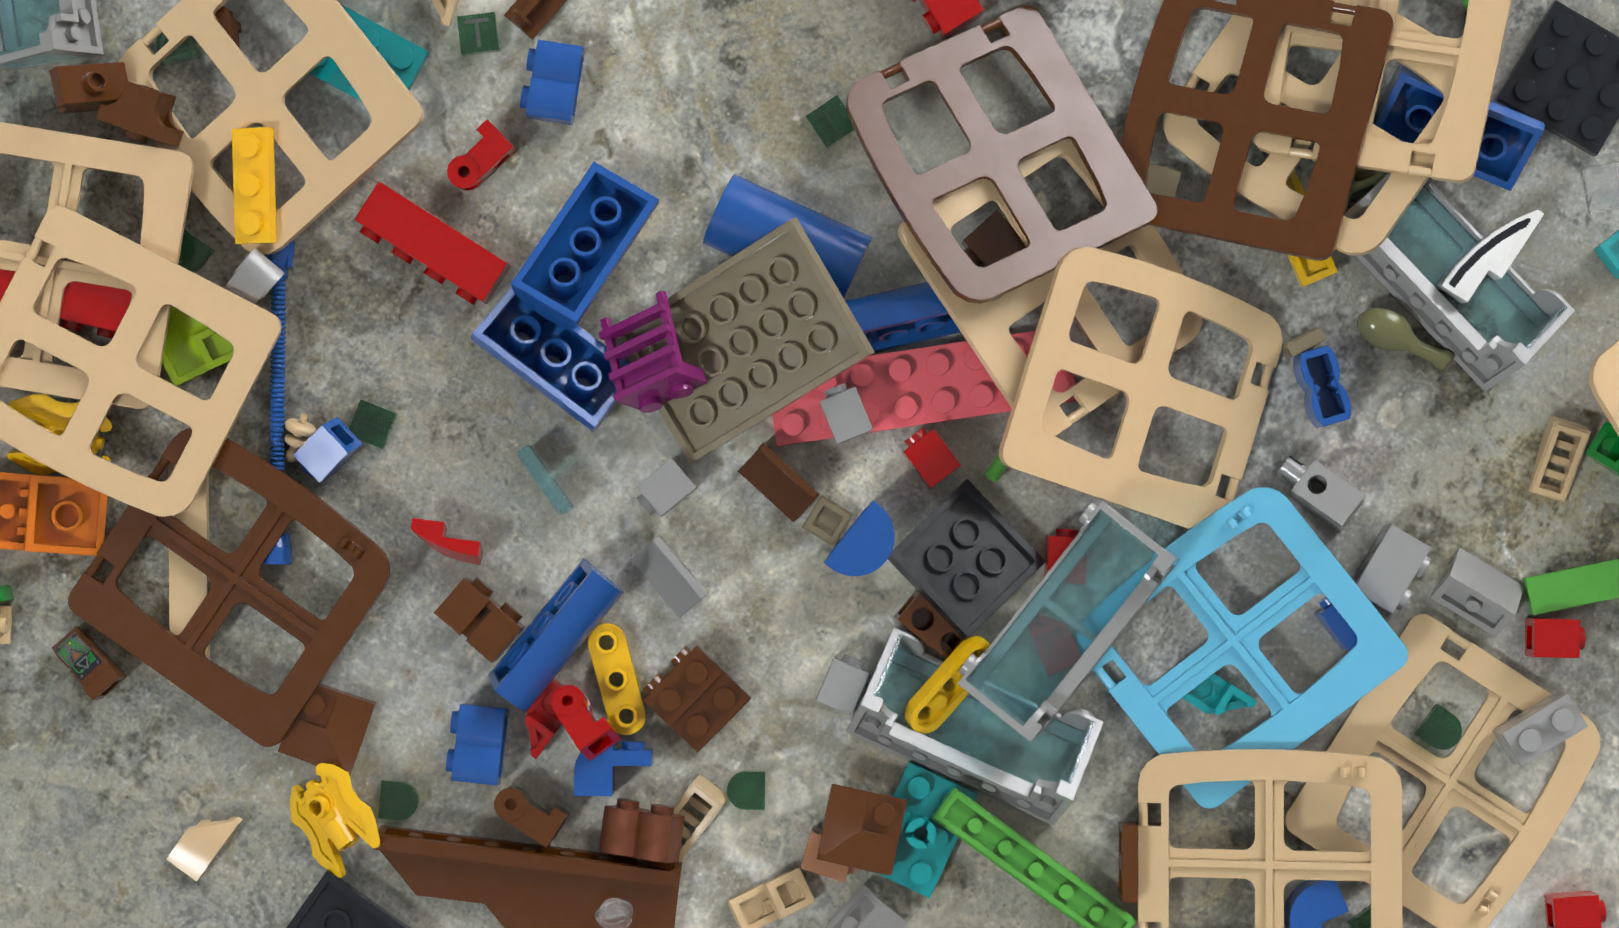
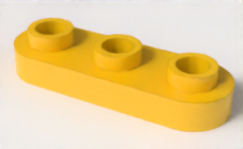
[588,623,647,735]
[904,636,991,734]

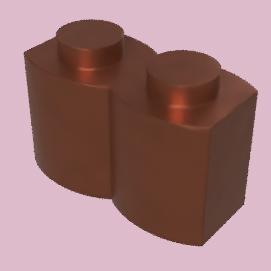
[599,798,685,863]

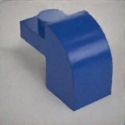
[574,741,653,796]
[1284,880,1349,928]

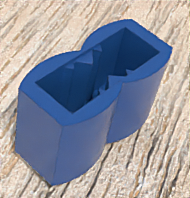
[520,39,585,125]
[1293,345,1351,428]
[446,704,509,786]

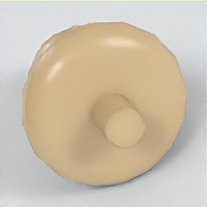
[285,413,316,462]

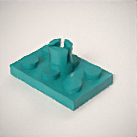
[309,4,430,103]
[877,761,978,898]

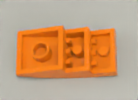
[0,472,108,556]

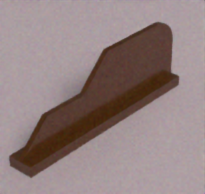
[373,825,682,928]

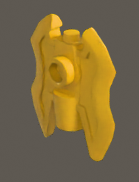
[7,394,113,475]
[289,763,380,878]

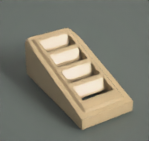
[1527,415,1591,503]
[673,774,729,861]

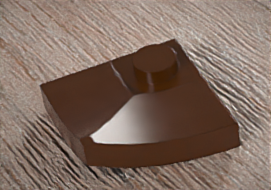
[278,684,376,776]
[816,784,907,876]

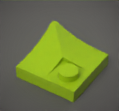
[162,306,234,386]

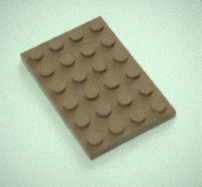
[617,217,875,464]

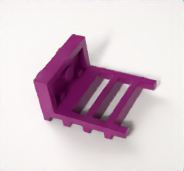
[599,290,707,413]

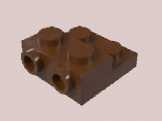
[643,644,751,753]

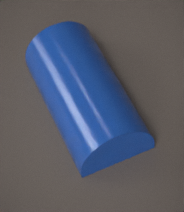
[1373,65,1545,191]
[511,162,659,329]
[703,174,872,298]
[845,282,961,352]
[471,287,629,432]
[823,500,895,576]
[488,558,624,712]

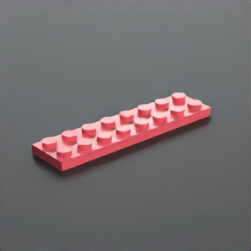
[772,330,1077,447]

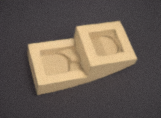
[726,867,815,928]

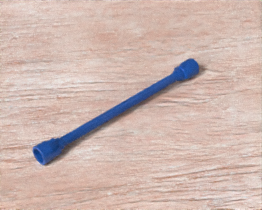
[263,240,294,564]

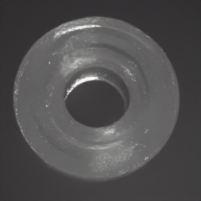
[595,898,634,928]

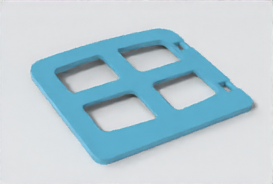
[1076,487,1408,809]

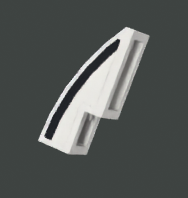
[1436,210,1544,304]

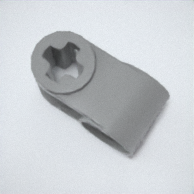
[223,248,285,304]

